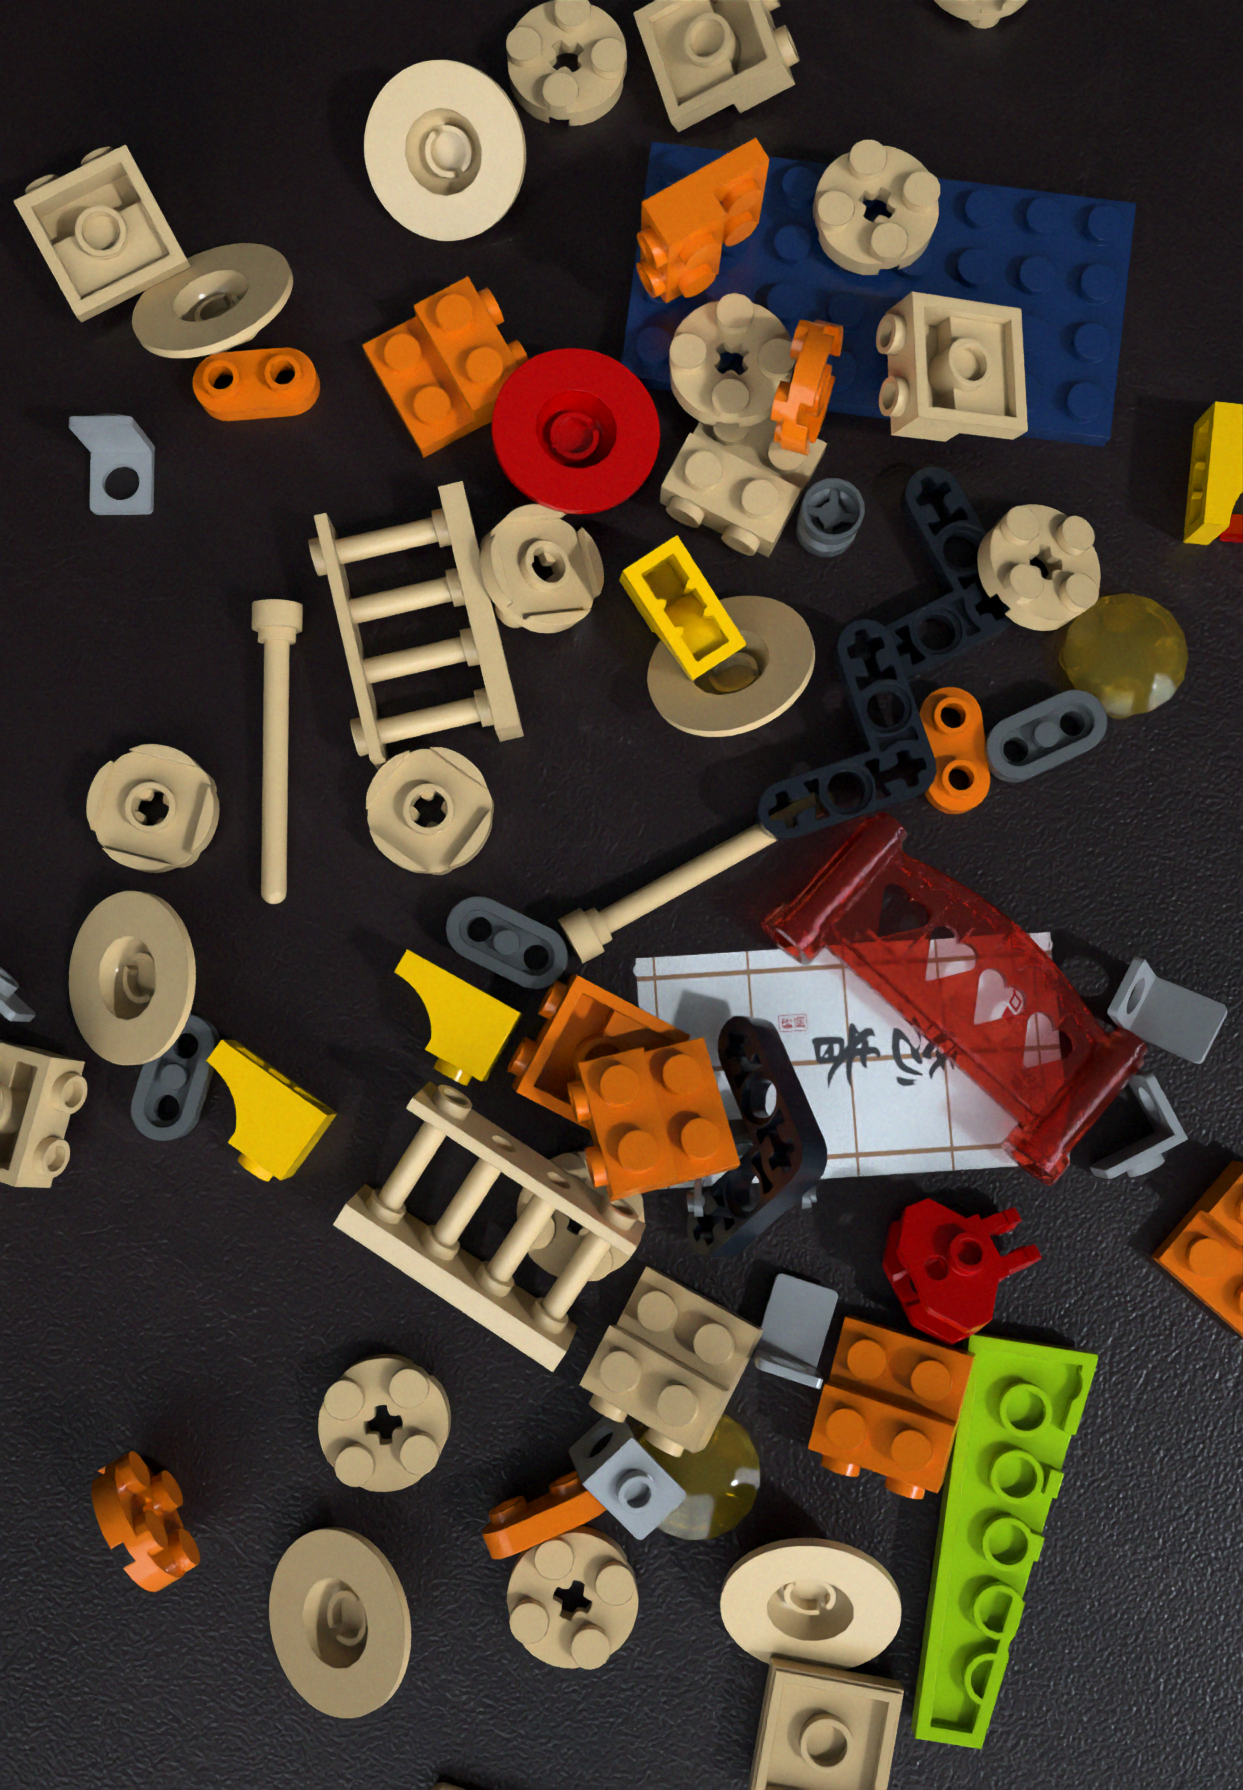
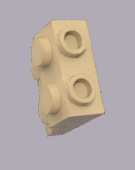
[633,0,800,132]
[14,144,191,323]
[876,291,1028,442]
[660,415,827,558]
[0,1040,88,1188]
[579,1266,764,1457]

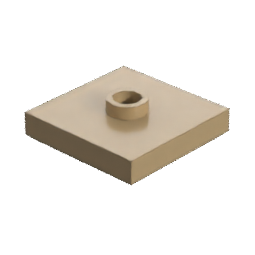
[747,1656,904,1790]

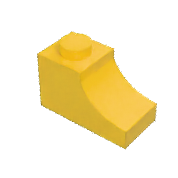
[1183,401,1243,545]
[619,535,747,681]
[394,950,524,1086]
[206,1040,338,1182]

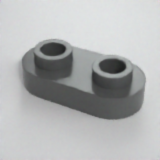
[984,690,1107,783]
[446,896,568,990]
[131,1014,220,1141]

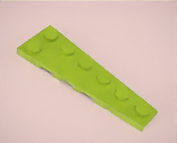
[911,1332,1098,1749]

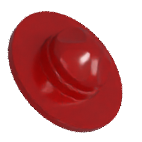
[491,348,660,514]

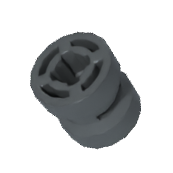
[796,478,865,557]

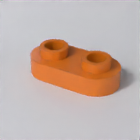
[193,347,320,421]
[918,687,990,814]
[481,1470,607,1559]

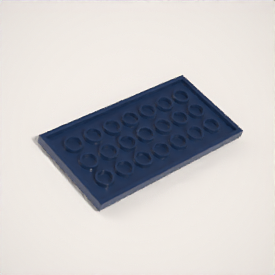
[621,142,1136,447]

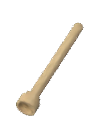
[252,599,303,904]
[558,791,834,964]

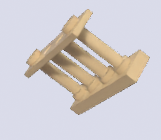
[309,481,524,770]
[333,1081,646,1372]

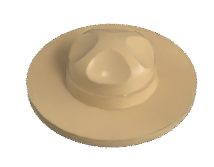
[364,60,526,241]
[132,243,293,358]
[647,596,815,737]
[69,891,196,1065]
[269,1527,411,1718]
[720,1538,901,1670]

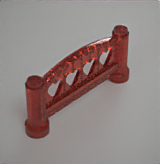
[761,811,1148,1186]

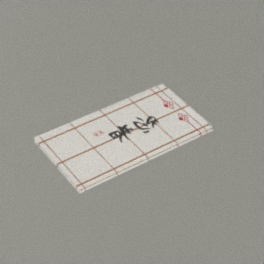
[633,932,1071,1189]

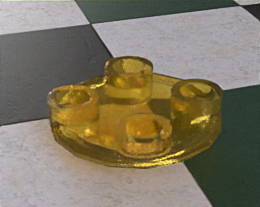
[1059,593,1188,719]
[639,1414,760,1540]

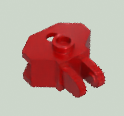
[882,1198,1042,1346]

